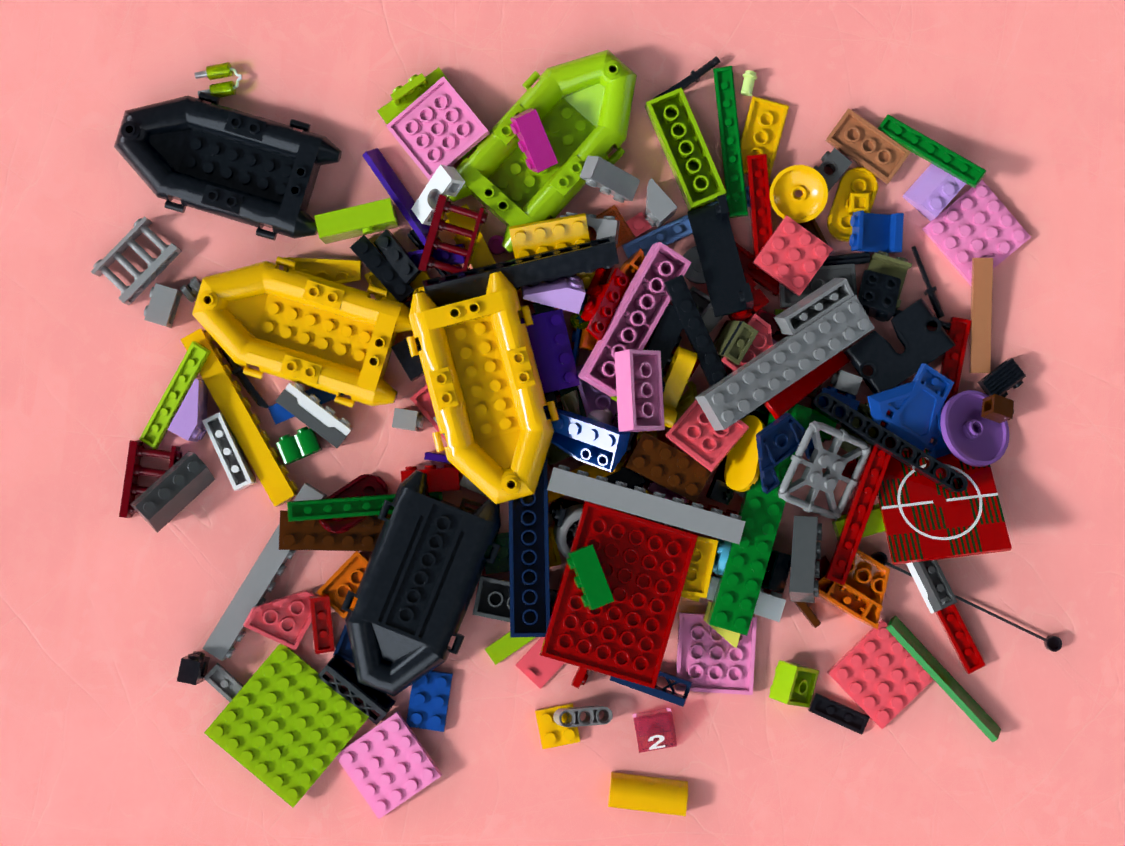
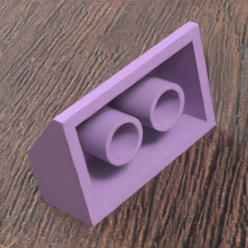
[902,163,966,222]

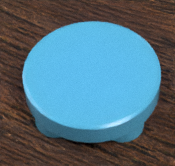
[712,539,731,576]

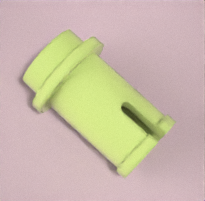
[740,70,758,96]

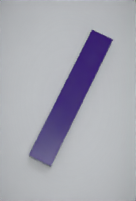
[362,148,441,246]

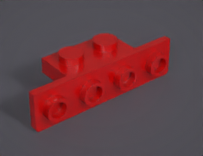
[581,268,630,341]

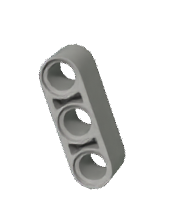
[553,705,613,727]

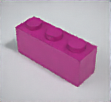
[510,108,558,173]

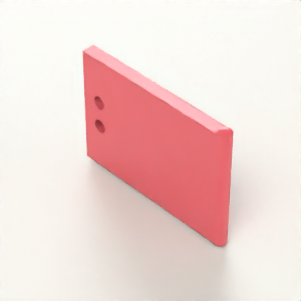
[515,637,565,689]

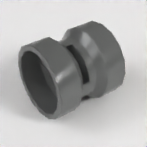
[180,276,201,303]

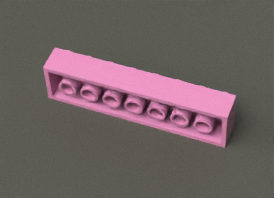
[578,242,692,397]

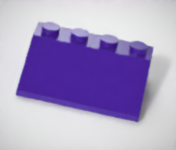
[520,309,580,393]

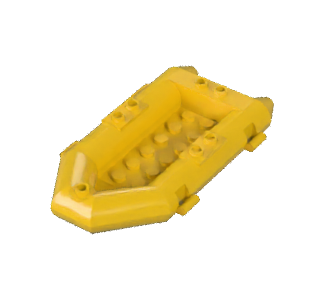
[192,256,412,408]
[406,271,559,504]

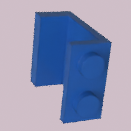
[849,210,904,254]

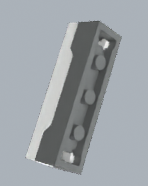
[275,382,353,448]
[906,560,957,614]

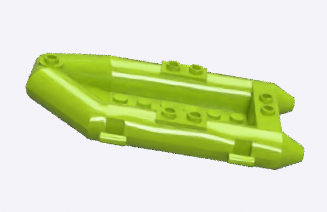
[447,50,637,253]

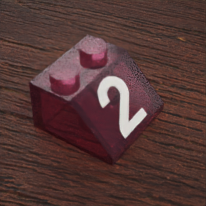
[632,708,677,753]

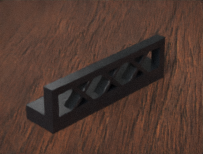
[317,653,396,725]

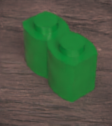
[276,427,322,465]

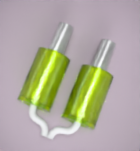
[194,62,242,98]

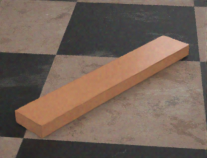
[969,258,993,373]

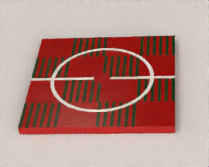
[877,449,1012,565]

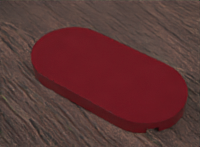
[319,474,388,534]

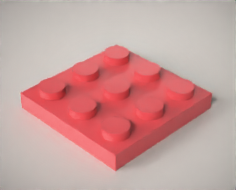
[752,215,833,296]
[666,400,749,472]

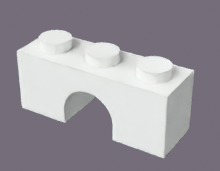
[411,164,465,225]

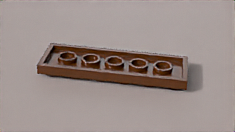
[279,510,392,551]

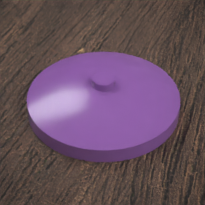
[940,390,1009,467]

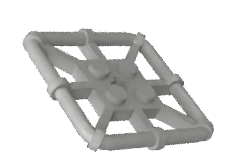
[778,421,872,520]

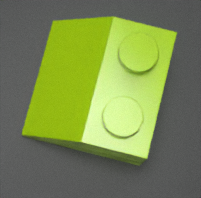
[769,660,819,708]

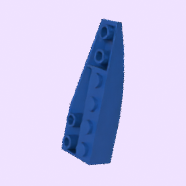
[543,406,631,472]

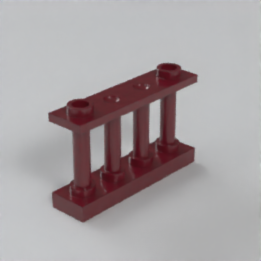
[418,194,488,273]
[119,440,182,518]

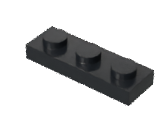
[373,230,422,284]

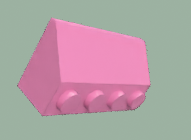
[615,349,665,432]

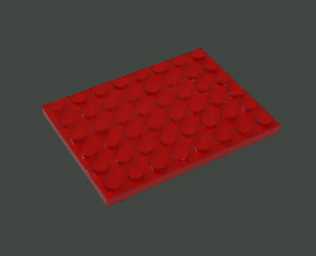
[540,501,698,689]

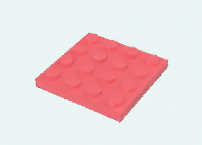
[827,619,933,729]

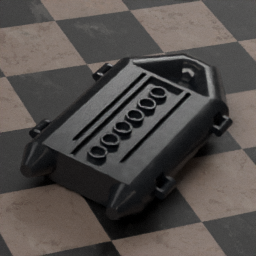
[114,92,342,241]
[341,470,501,696]

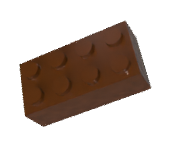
[624,432,711,503]

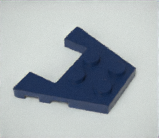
[756,412,824,494]

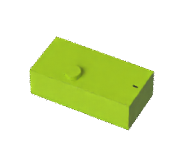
[314,198,399,244]

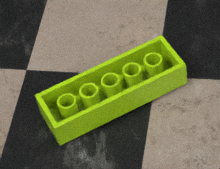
[645,87,726,211]

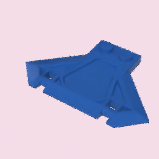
[867,363,954,459]

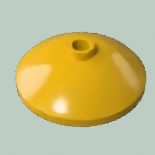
[770,165,828,223]

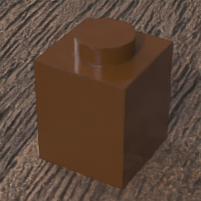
[981,394,1014,423]

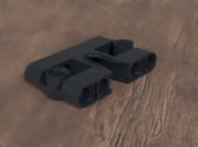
[844,298,956,394]

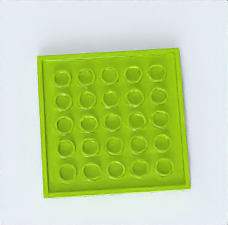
[204,644,369,808]

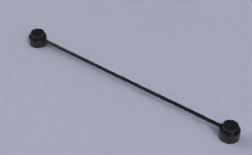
[871,551,1062,652]

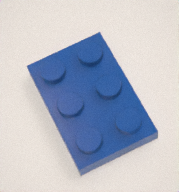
[406,670,453,732]

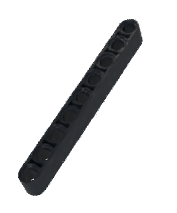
[812,393,968,492]

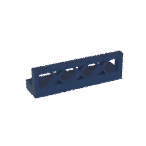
[610,671,692,707]

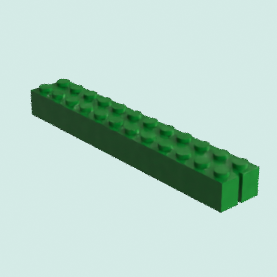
[707,404,813,636]

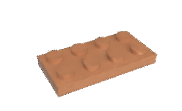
[825,108,911,184]

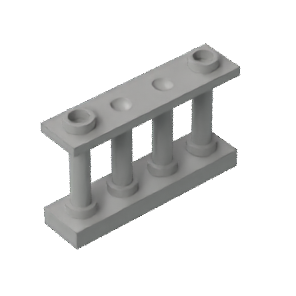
[91,216,182,305]

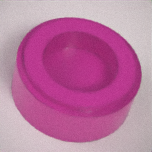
[488,235,506,255]

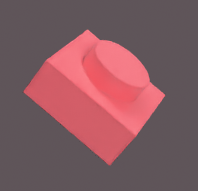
[625,212,652,239]

